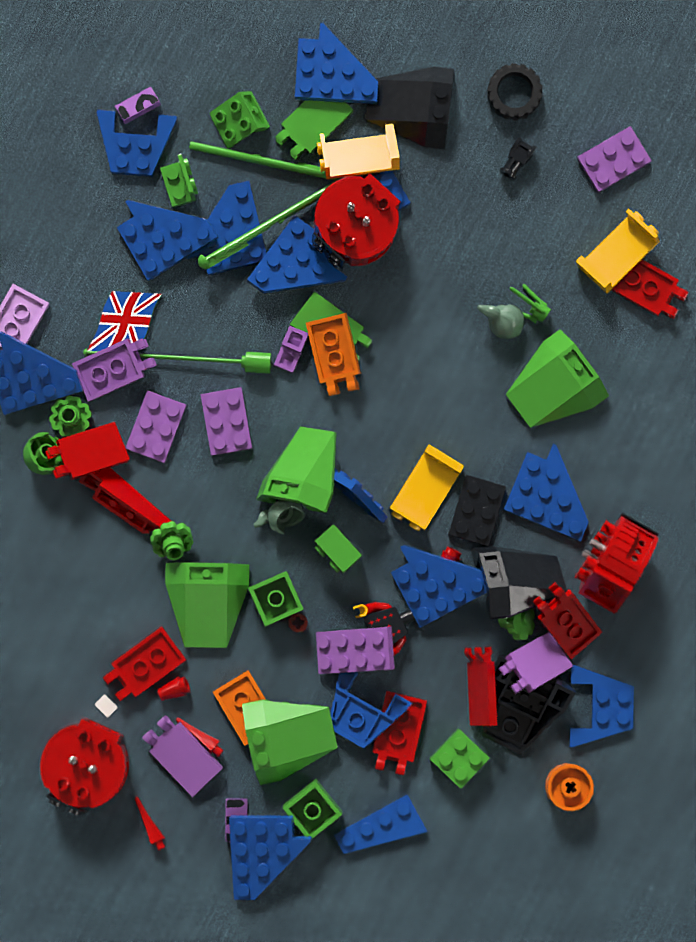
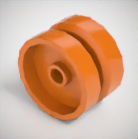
[545,763,594,811]

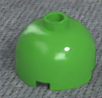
[23,432,63,475]

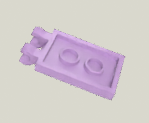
[0,284,50,350]

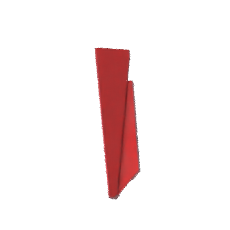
[79,468,171,534]

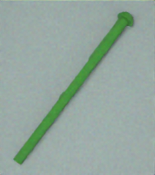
[189,141,349,181]
[198,181,335,269]

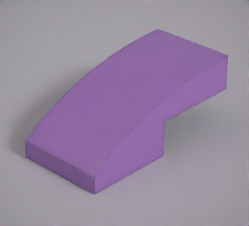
[274,326,308,374]

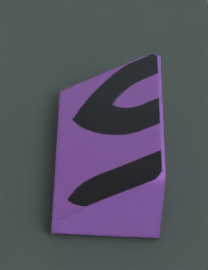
[115,87,161,124]
[225,798,248,842]

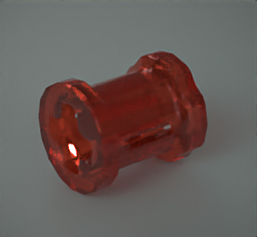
[289,613,308,632]

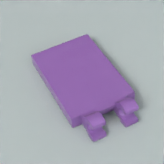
[72,338,157,402]
[499,632,573,693]
[142,715,223,797]

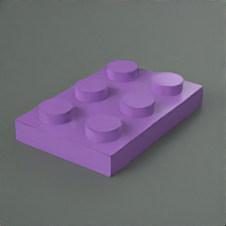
[577,126,651,193]
[200,387,252,456]
[126,390,187,463]

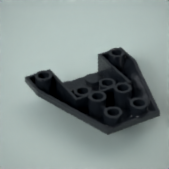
[471,546,567,620]

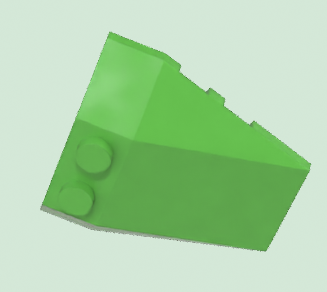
[242,699,338,785]

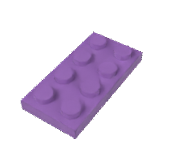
[316,627,394,674]

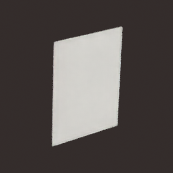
[94,694,118,718]

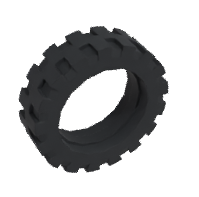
[487,63,543,121]

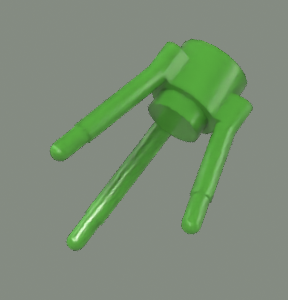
[510,284,551,323]

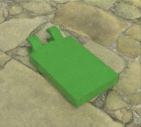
[275,100,354,160]
[290,291,372,361]

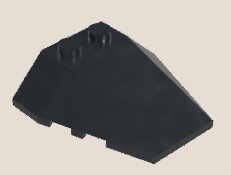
[366,67,454,150]
[482,654,576,754]

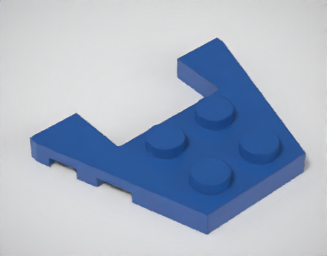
[97,110,177,177]
[569,665,634,747]
[330,672,413,749]

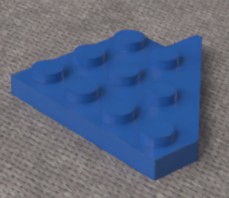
[295,23,378,104]
[186,181,266,275]
[117,200,219,281]
[246,215,347,293]
[0,331,83,415]
[503,444,589,542]
[391,545,487,628]
[229,815,312,900]

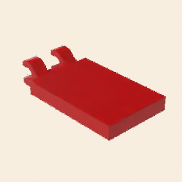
[611,259,689,319]
[45,422,130,480]
[533,582,603,660]
[103,626,186,701]
[464,647,497,726]
[372,691,427,775]

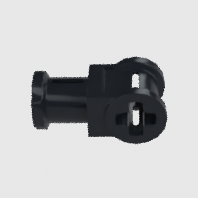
[499,136,537,180]

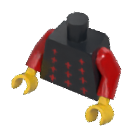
[353,602,416,656]

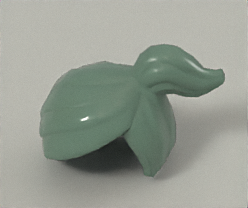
[477,304,524,339]
[253,500,305,534]

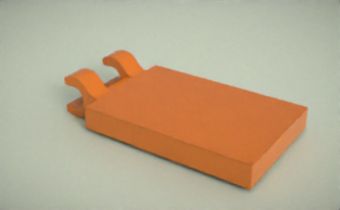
[306,313,361,396]
[213,670,266,746]

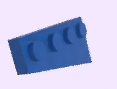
[334,794,428,854]

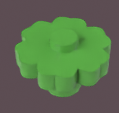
[49,395,92,437]
[150,521,193,560]
[498,608,535,640]

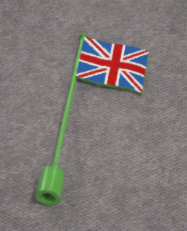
[83,291,272,374]

